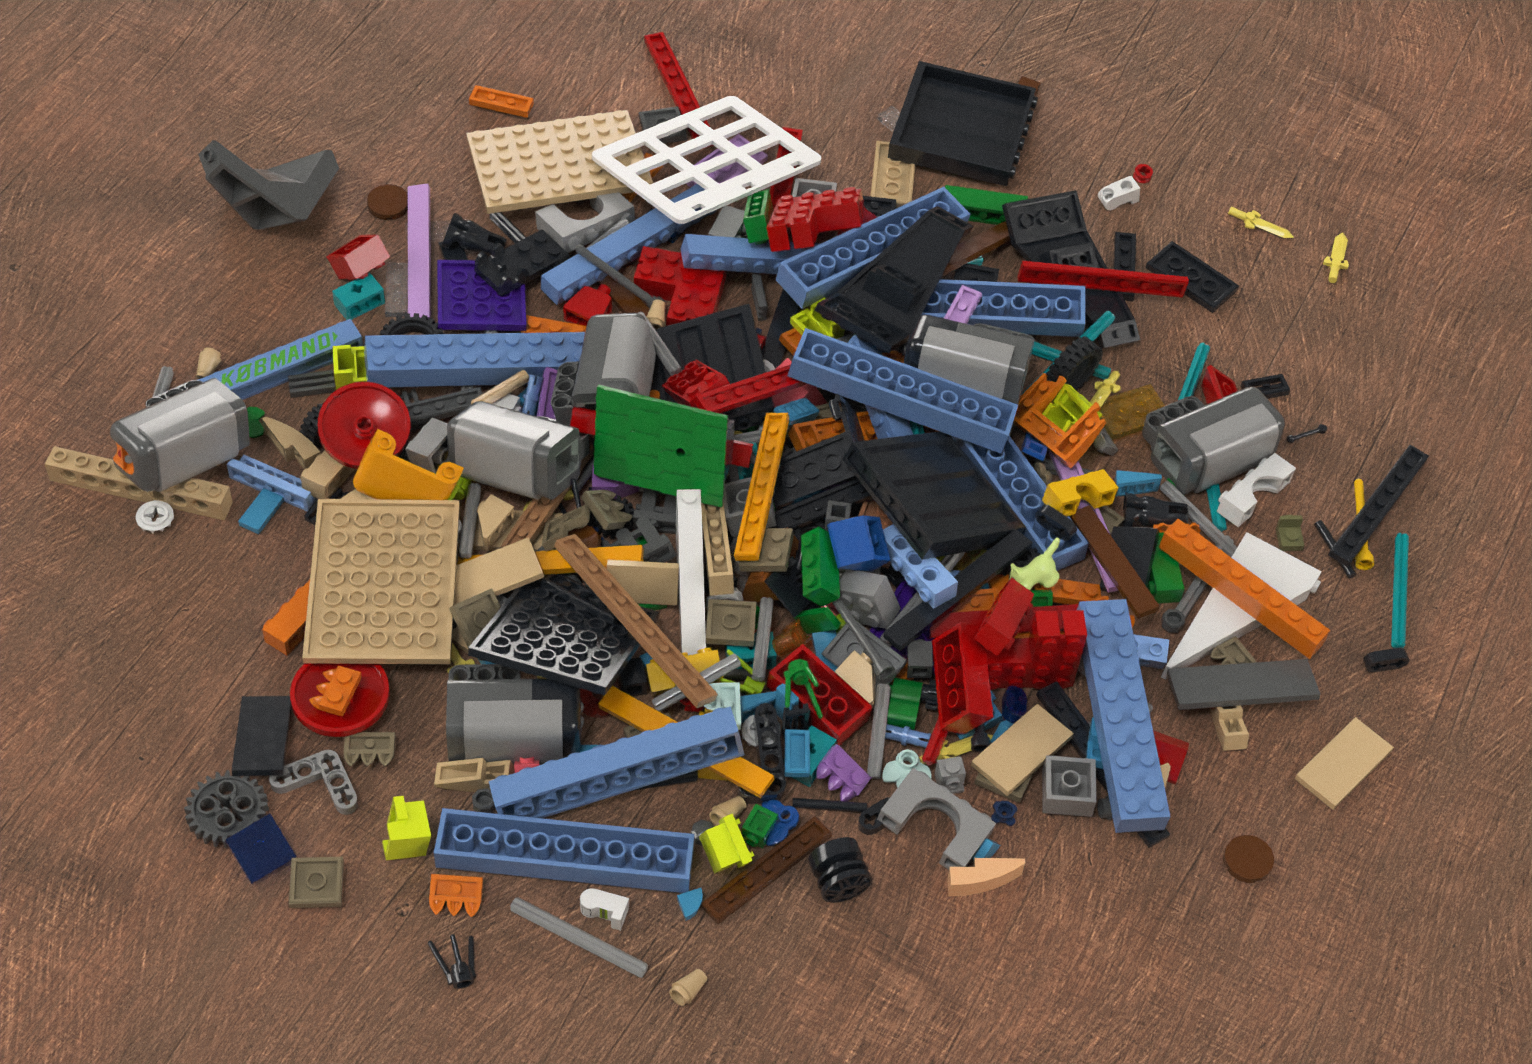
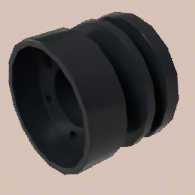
[808,837,873,903]

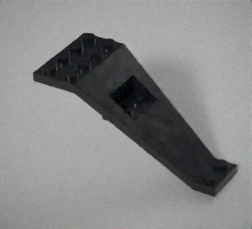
[1002,190,1140,349]
[815,206,973,353]

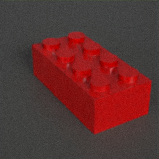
[932,622,993,734]
[766,644,872,746]

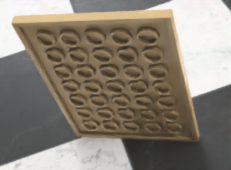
[466,110,653,214]
[302,499,460,664]

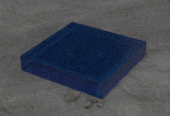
[225,814,296,884]

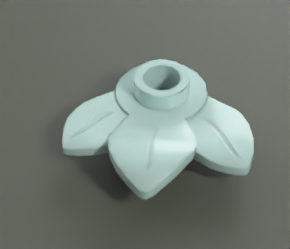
[882,749,931,788]

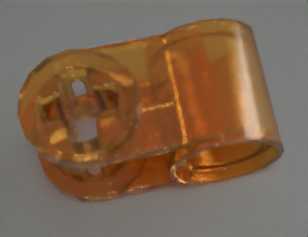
[772,619,812,657]

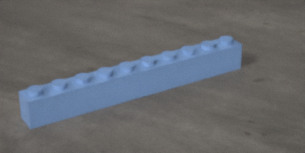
[541,184,716,305]

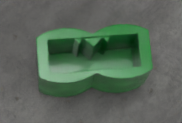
[887,678,923,730]

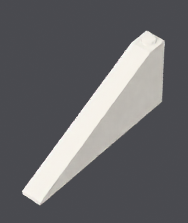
[676,489,706,655]
[1161,532,1321,680]

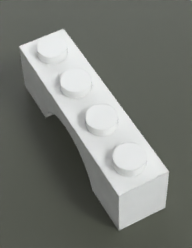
[1217,453,1296,527]

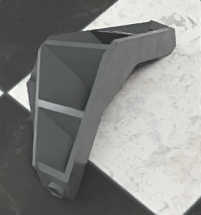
[198,140,339,230]

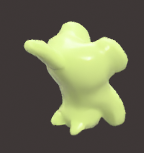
[1009,538,1060,590]

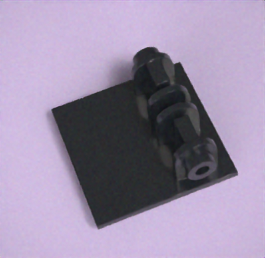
[764,556,811,618]

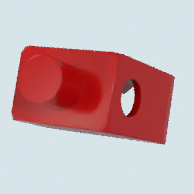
[563,284,612,326]

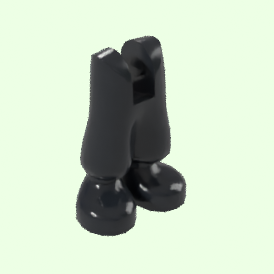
[441,212,507,257]
[1123,492,1188,528]

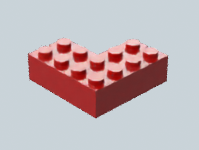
[767,187,866,252]
[634,246,727,326]
[986,610,1087,690]

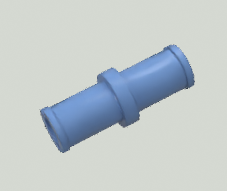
[522,374,543,416]
[885,724,931,749]

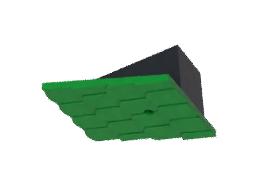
[593,384,735,507]

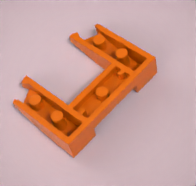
[1013,373,1106,469]
[788,411,878,452]

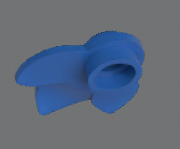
[762,800,799,846]

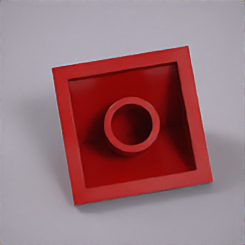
[1201,365,1238,404]
[1153,730,1189,784]

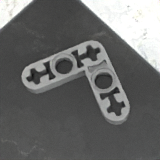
[269,750,358,815]

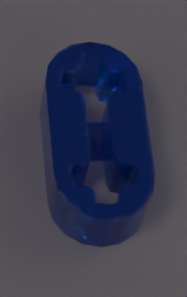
[1002,686,1027,723]

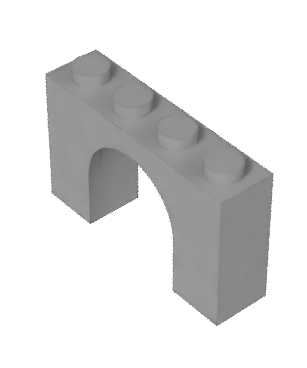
[535,192,635,253]
[877,768,996,870]

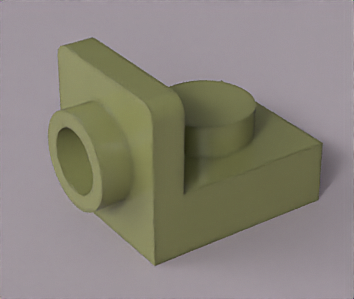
[1275,514,1305,551]

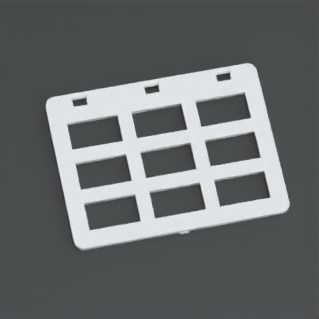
[592,96,821,224]

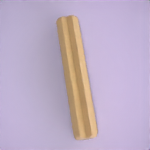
[471,370,529,404]

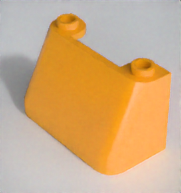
[353,429,464,500]

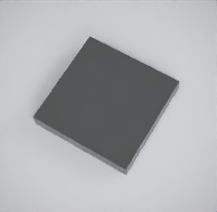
[638,107,687,143]

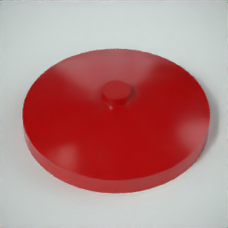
[317,382,411,469]
[290,663,390,737]

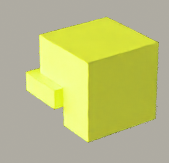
[790,297,845,339]
[333,345,367,390]
[1043,384,1103,432]
[382,796,431,860]
[699,813,755,874]

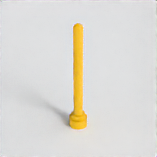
[1354,479,1374,570]

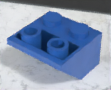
[827,515,891,572]

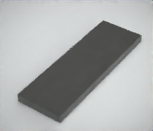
[1167,659,1320,710]

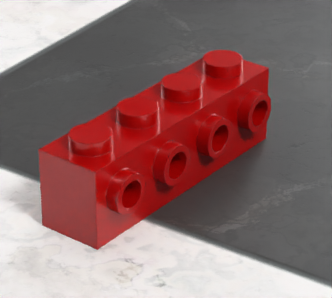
[974,577,1034,656]

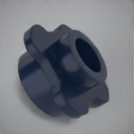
[991,801,1017,826]

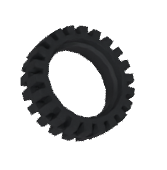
[380,313,444,335]
[1046,336,1103,396]

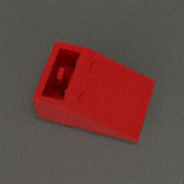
[662,360,730,409]

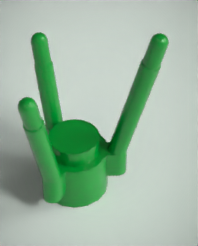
[784,659,823,719]

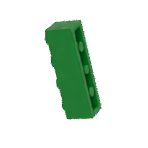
[945,185,1028,225]
[743,189,774,244]

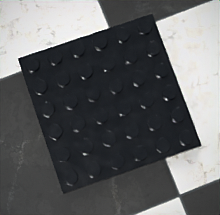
[468,579,659,695]

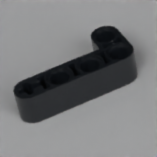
[737,703,786,804]

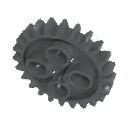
[184,770,269,848]

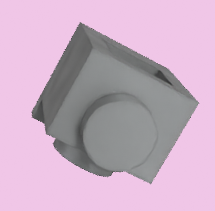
[934,756,966,794]

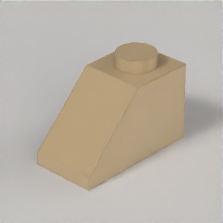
[477,494,515,552]
[835,650,876,708]

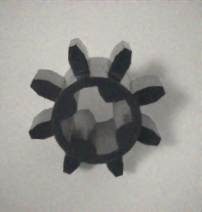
[920,679,938,711]

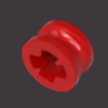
[1133,164,1153,183]

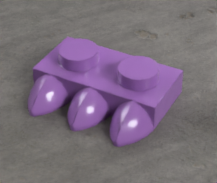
[816,744,871,801]

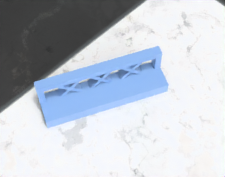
[227,455,318,511]

